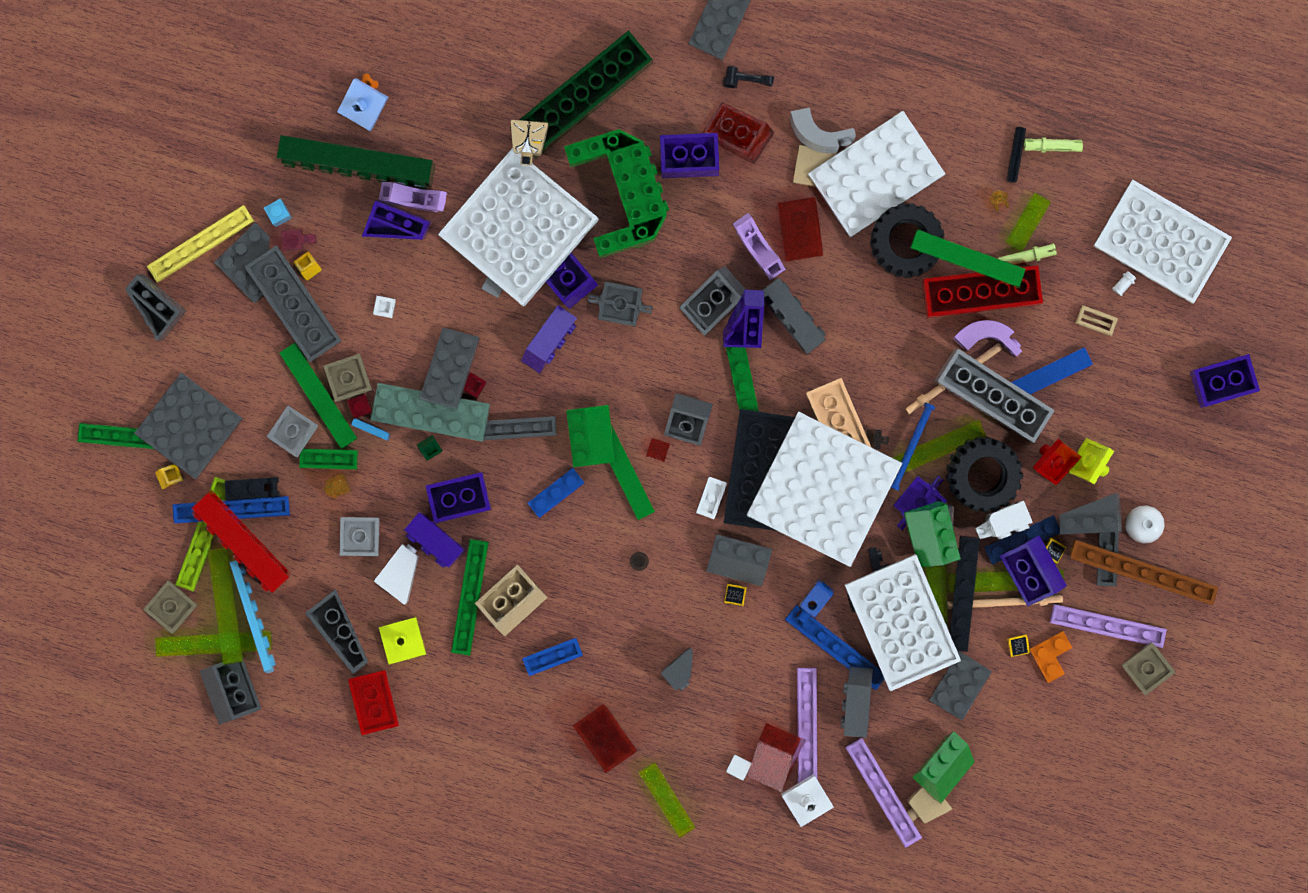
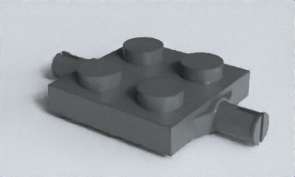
[588,282,653,327]

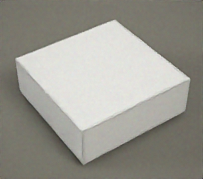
[373,296,396,318]
[726,754,752,780]

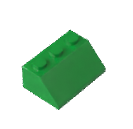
[566,405,616,467]
[904,501,960,567]
[912,731,975,804]

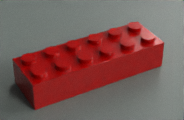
[922,265,1043,319]
[192,489,291,593]

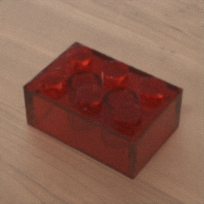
[573,702,638,773]

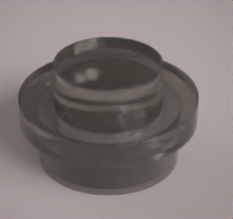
[630,552,649,571]

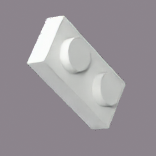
[696,477,727,519]

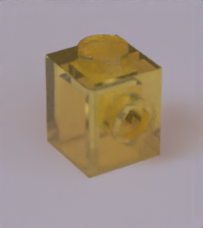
[324,473,352,499]

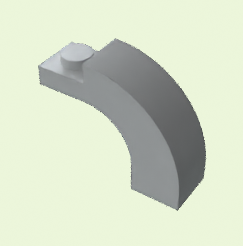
[789,108,856,153]

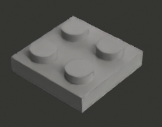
[267,405,318,457]
[340,517,380,556]

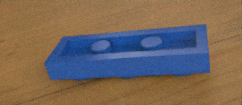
[528,468,584,518]
[522,638,583,676]

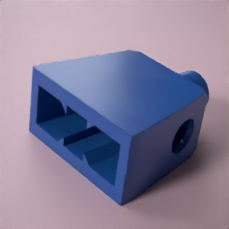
[796,578,834,623]

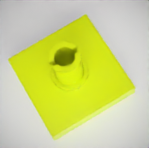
[1069,438,1114,484]
[379,617,426,664]

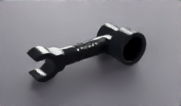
[722,66,774,88]

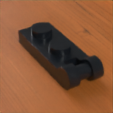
[225,477,280,500]

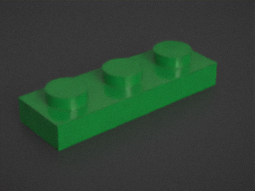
[299,449,358,470]

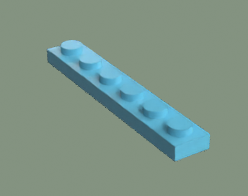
[230,561,276,674]

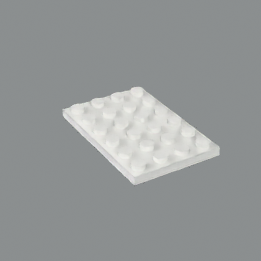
[808,111,945,238]
[1094,180,1232,304]
[845,554,961,691]

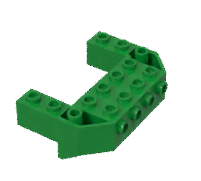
[564,129,669,259]

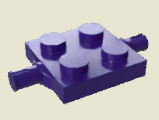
[893,476,948,531]

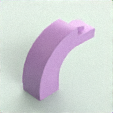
[378,182,447,212]
[733,213,786,280]
[953,320,1022,358]

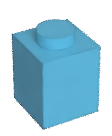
[264,199,292,227]

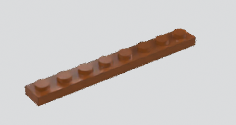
[1068,540,1219,605]

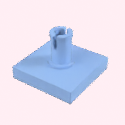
[337,78,389,131]

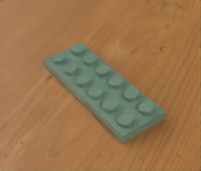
[371,383,491,442]

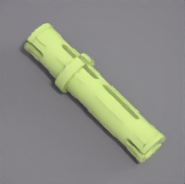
[1024,137,1083,153]
[998,243,1057,265]

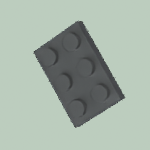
[929,651,992,720]

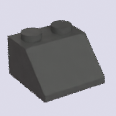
[664,393,713,446]
[661,647,693,691]

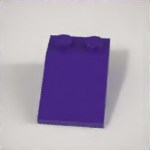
[546,253,598,309]

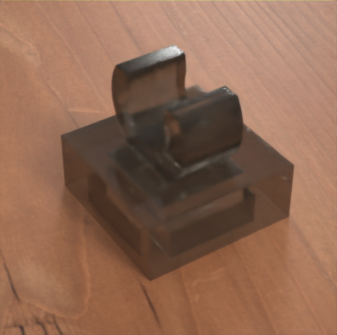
[867,429,889,449]

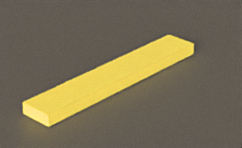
[147,205,255,283]

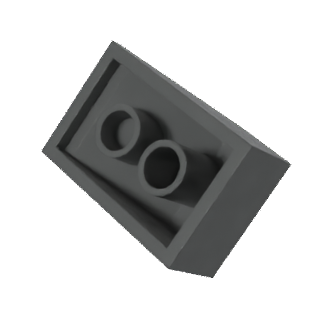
[679,266,746,336]

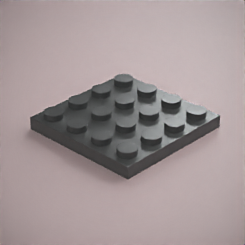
[134,373,243,480]

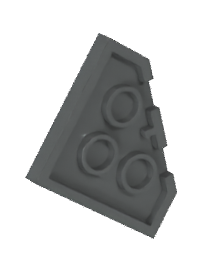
[214,222,270,304]

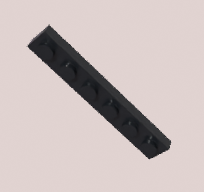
[949,536,980,652]

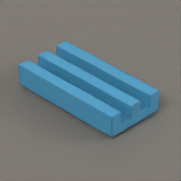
[351,419,391,441]

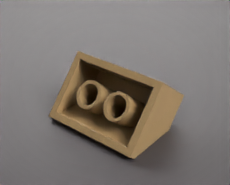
[475,564,548,636]

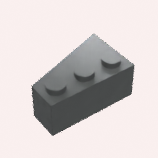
[125,274,186,341]
[1059,493,1122,535]
[841,666,873,738]

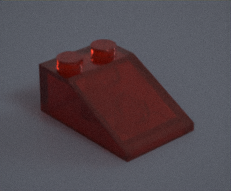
[702,102,774,165]
[776,197,823,262]
[747,723,805,792]

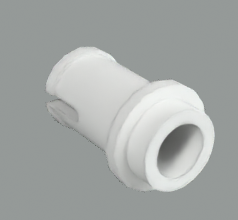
[1112,271,1136,296]

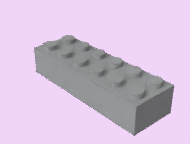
[934,348,1055,443]

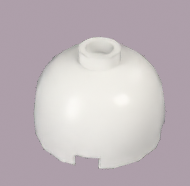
[1125,505,1165,544]

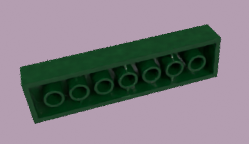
[510,30,653,160]
[276,135,436,190]

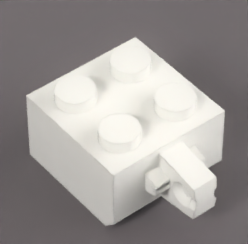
[975,501,1032,539]

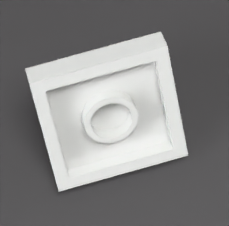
[781,774,833,827]

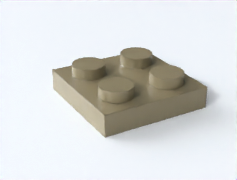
[323,354,372,402]
[143,580,198,634]
[1121,641,1176,696]

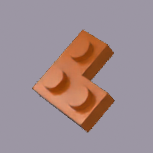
[1029,631,1072,683]

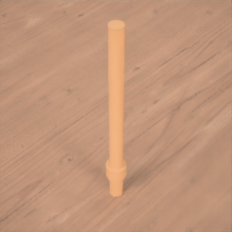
[905,343,1003,415]
[947,595,1063,609]

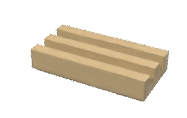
[1075,305,1118,337]

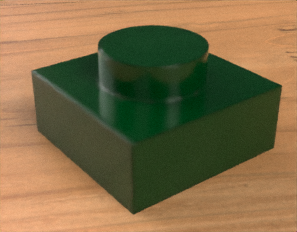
[417,435,443,461]

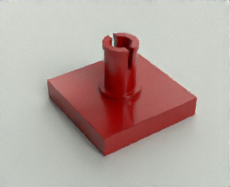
[1033,439,1082,485]

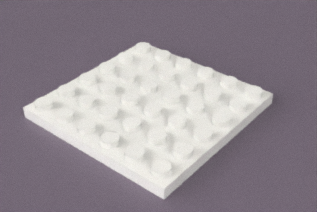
[438,148,599,307]
[747,412,902,567]

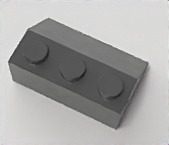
[706,534,772,586]
[200,655,261,725]

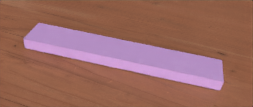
[1049,604,1167,648]
[797,668,817,783]
[845,738,922,848]

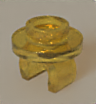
[989,190,1009,212]

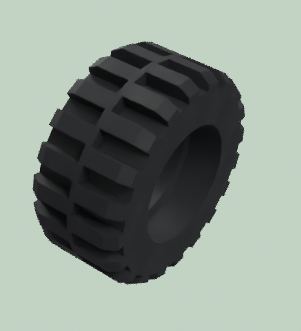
[870,203,945,278]
[946,437,1023,512]

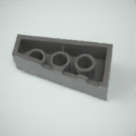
[764,278,826,355]
[305,589,368,675]

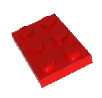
[348,670,400,735]

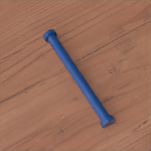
[890,402,935,491]

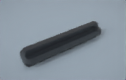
[1007,127,1026,183]

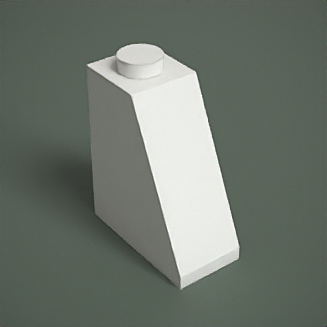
[374,544,419,605]

